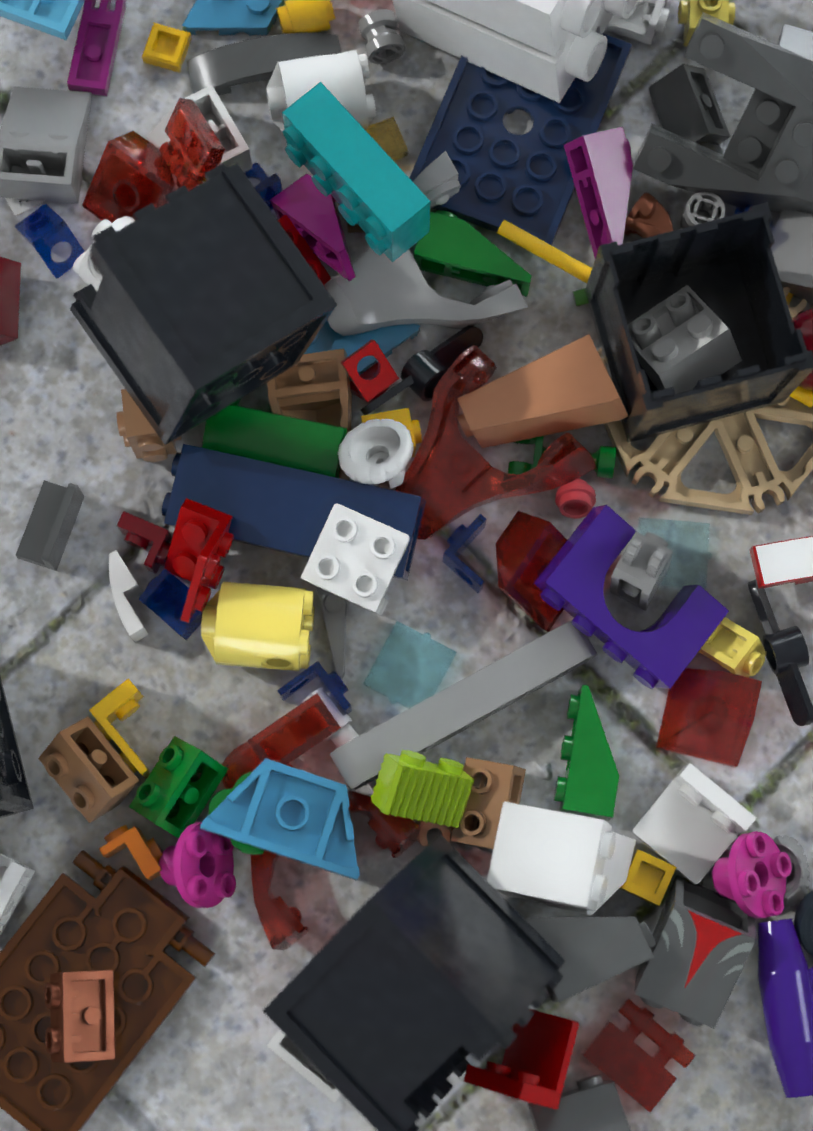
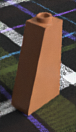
[457,334,628,448]

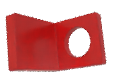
[341,339,399,402]

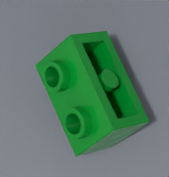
[129,736,229,839]

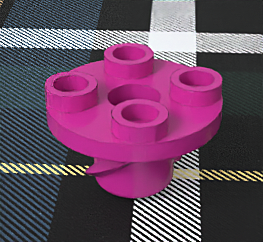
[159,822,236,908]
[712,831,792,918]

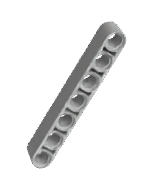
[330,620,597,792]

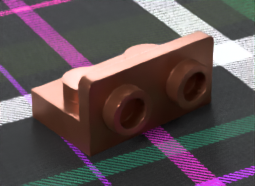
[44,970,115,1063]

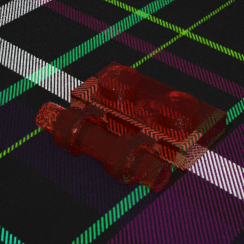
[160,98,225,191]
[582,998,695,1112]

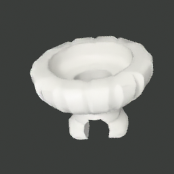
[338,419,414,489]

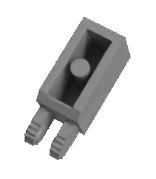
[610,532,673,611]

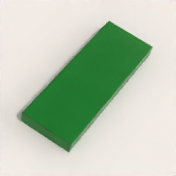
[202,404,347,478]

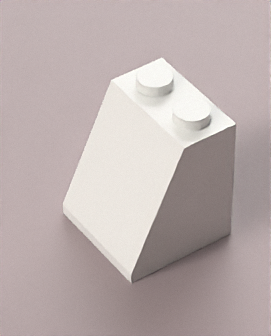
[487,801,616,912]

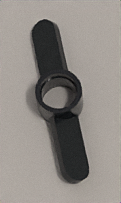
[360,325,483,415]
[748,579,813,726]

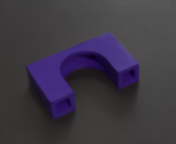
[534,505,729,689]

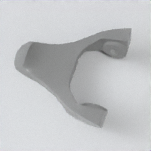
[324,151,528,336]

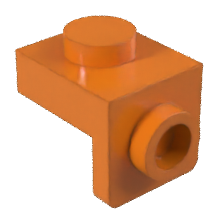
[99,825,163,881]

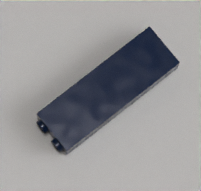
[162,444,426,581]

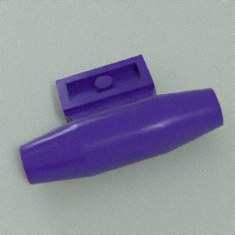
[757,919,813,1098]

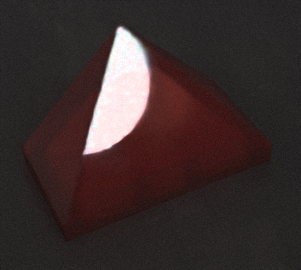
[247,693,341,765]

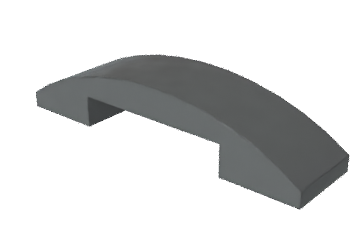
[187,33,341,95]

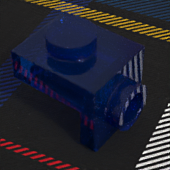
[139,569,203,641]

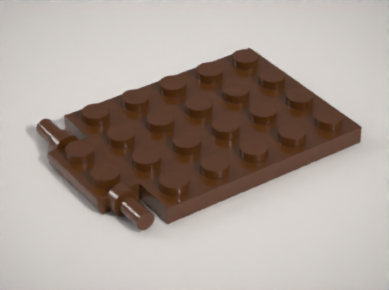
[0,850,215,1131]

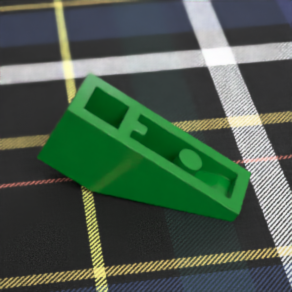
[414,210,532,297]

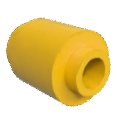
[276,0,336,34]

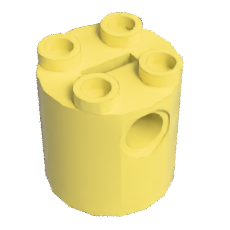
[201,581,315,671]

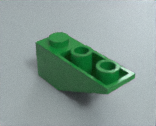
[554,685,619,821]

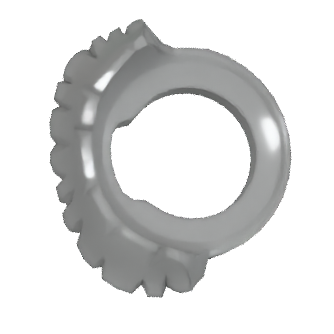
[773,835,810,907]

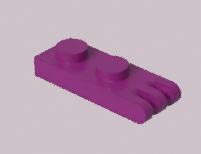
[67,0,126,97]

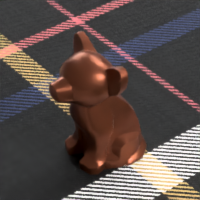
[624,192,674,238]

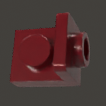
[117,511,172,574]

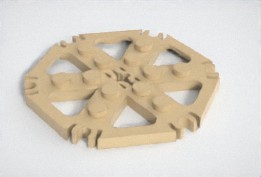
[598,287,813,515]

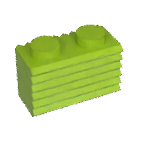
[371,750,474,828]

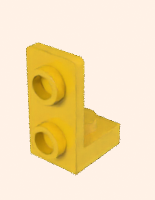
[89,678,151,778]

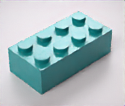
[282,82,431,262]

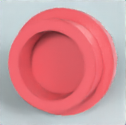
[555,476,596,519]

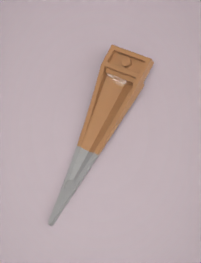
[267,348,352,679]

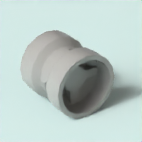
[358,9,405,64]
[680,191,725,229]

